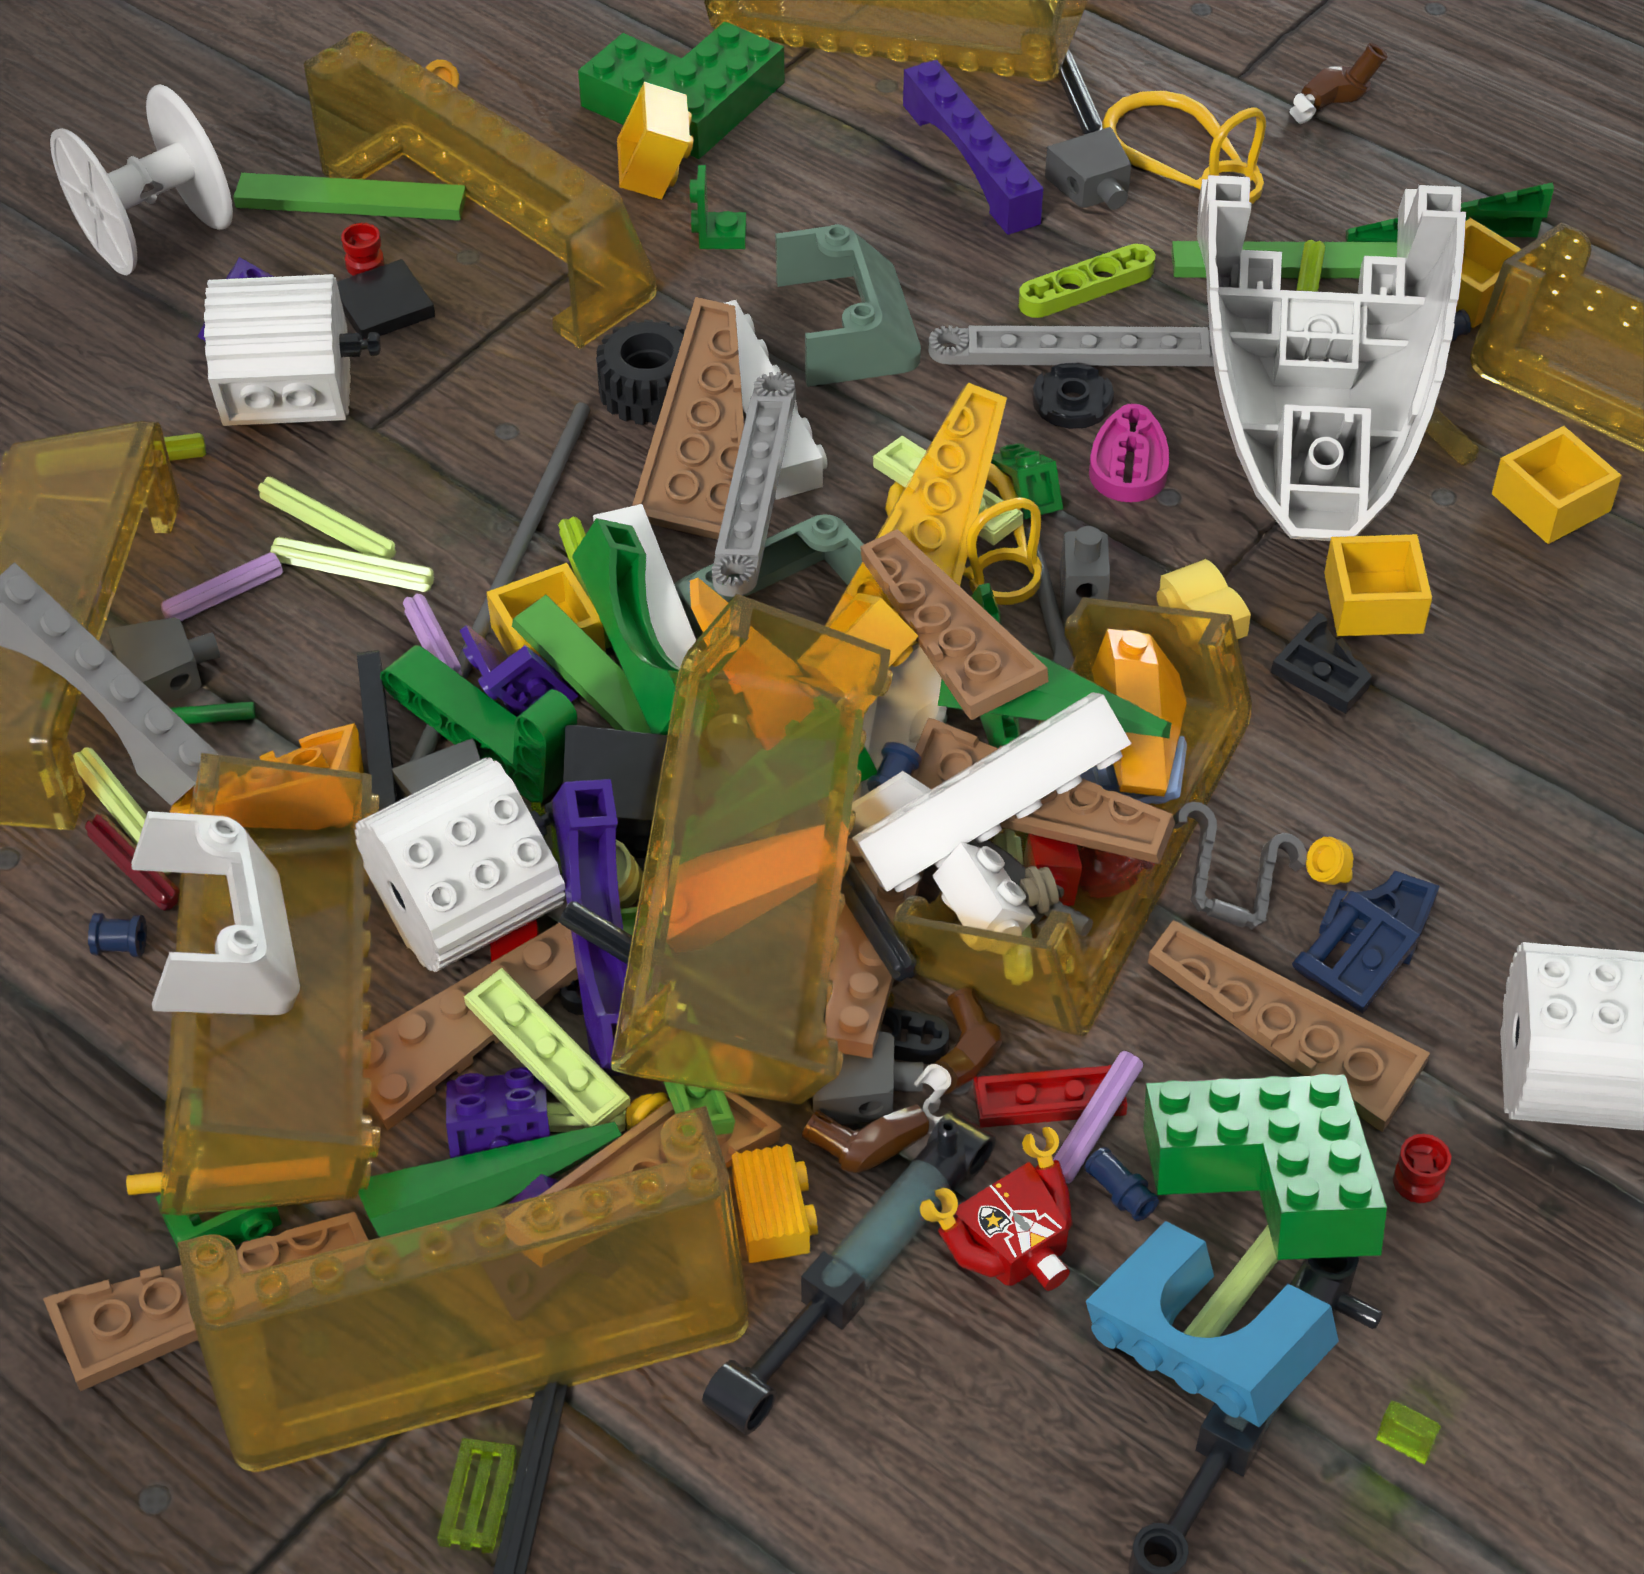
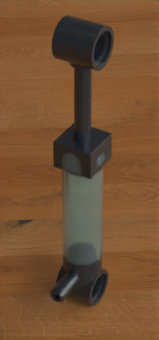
[702,1110,996,1435]
[1128,1256,1383,1574]

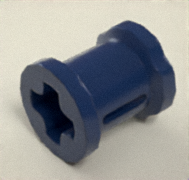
[866,742,922,791]
[88,913,147,958]

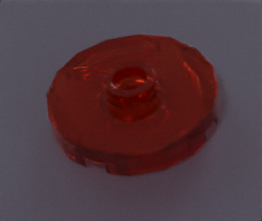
[1079,846,1155,898]

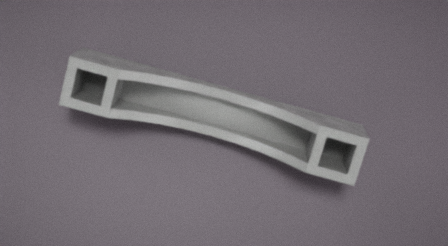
[0,562,221,806]

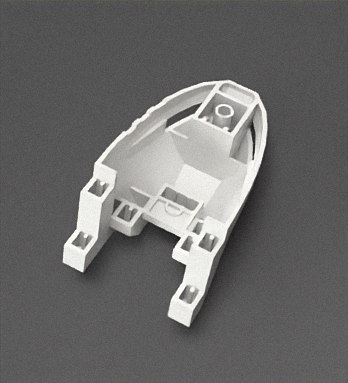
[1197,175,1466,541]

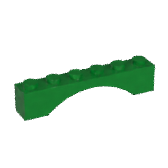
[572,518,720,747]

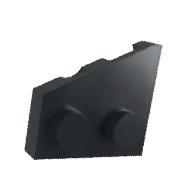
[1271,612,1372,714]

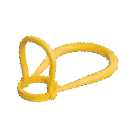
[1102,91,1266,204]
[885,463,1042,605]

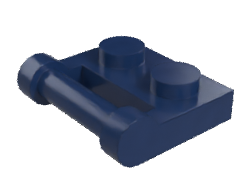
[1292,891,1420,1014]

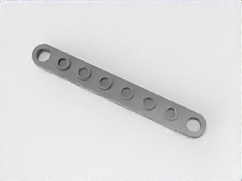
[928,325,1214,367]
[712,372,796,597]

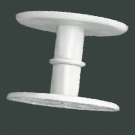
[50,84,233,275]

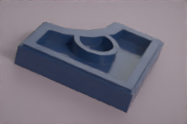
[1319,871,1440,965]

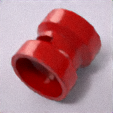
[341,223,385,276]
[1393,1133,1452,1203]

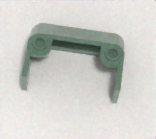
[775,224,921,387]
[674,514,864,662]

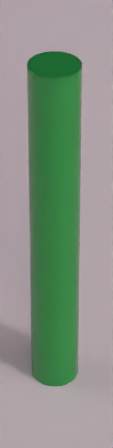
[170,702,255,724]

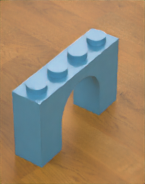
[1086,1221,1339,1427]

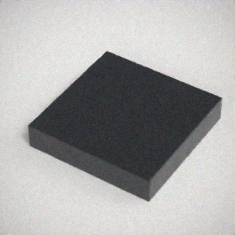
[337,259,435,340]

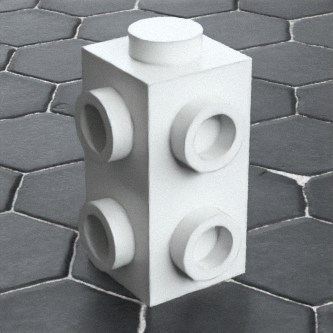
[932,842,1035,951]

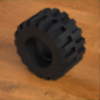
[596,319,684,425]

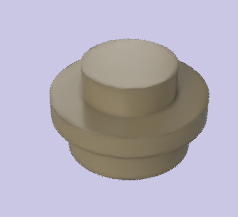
[1019,865,1059,914]

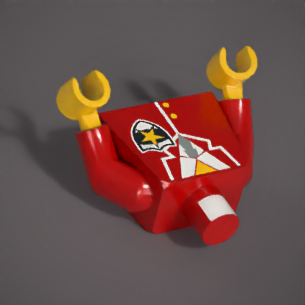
[920,1127,1073,1291]

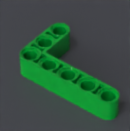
[380,645,578,804]

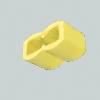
[1157,559,1251,653]

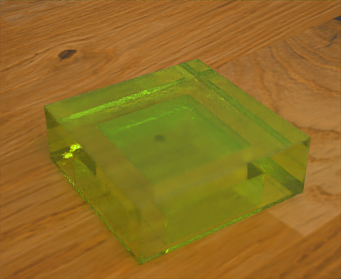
[1376,1400,1441,1465]

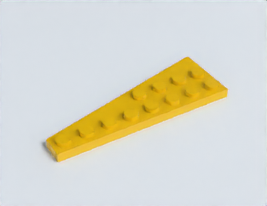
[821,383,1007,646]

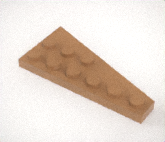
[632,297,744,540]

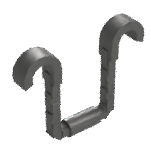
[1173,802,1307,930]

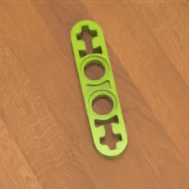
[1019,244,1155,318]

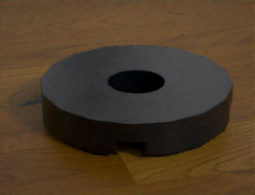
[1032,363,1114,429]

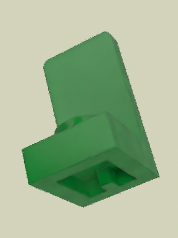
[690,165,747,249]
[991,443,1063,519]
[155,1188,282,1264]

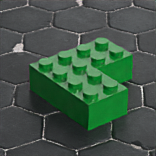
[578,21,785,159]
[1143,1074,1387,1260]

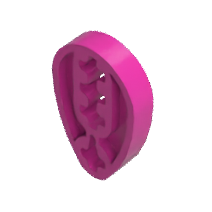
[1089,404,1169,502]

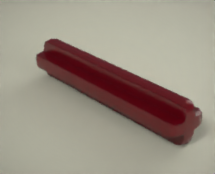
[85,814,182,911]

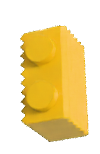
[732,1144,818,1263]

